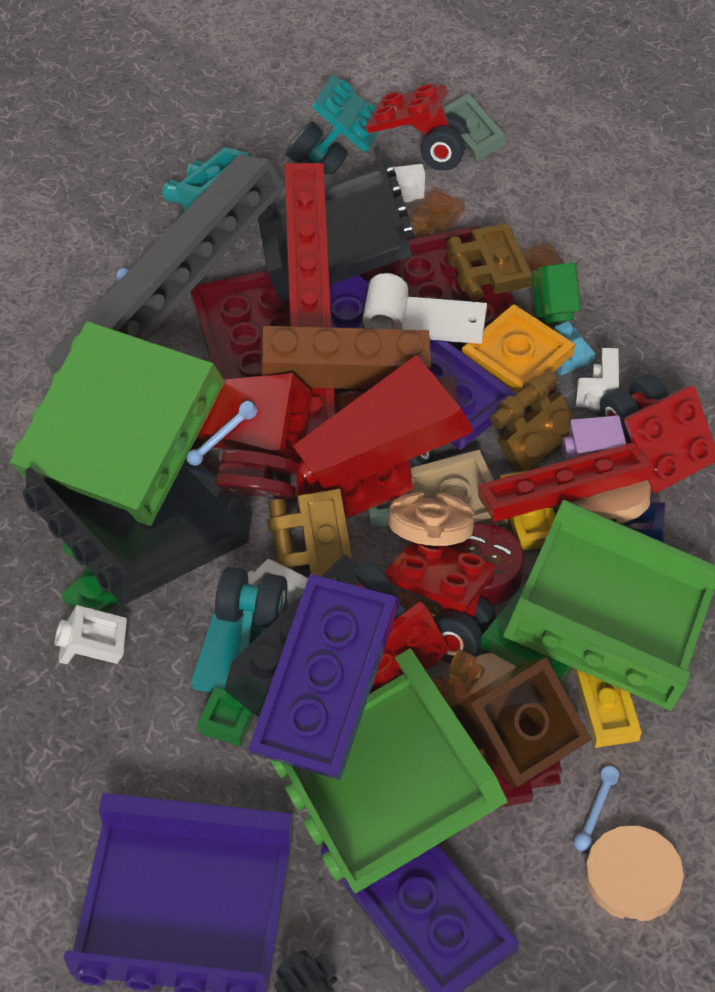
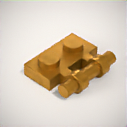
[446,223,532,301]
[490,370,574,472]
[266,489,352,576]

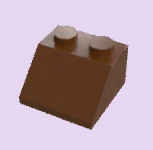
[452,657,592,787]

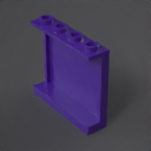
[64,793,293,992]

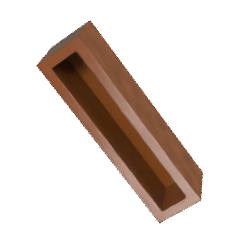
[261,326,431,389]

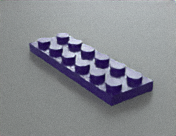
[329,275,517,450]

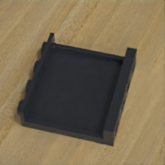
[258,145,415,302]
[23,458,252,606]

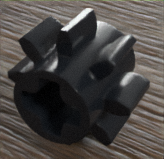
[274,950,337,992]

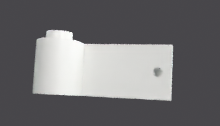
[362,273,487,344]

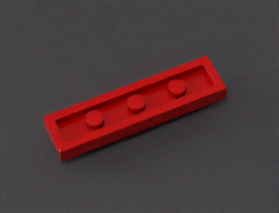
[478,442,652,522]

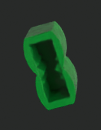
[531,263,582,325]

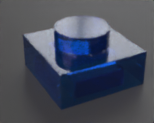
[620,502,666,542]

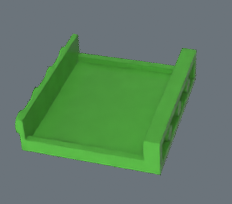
[9,321,225,526]
[503,500,715,711]
[270,648,508,894]

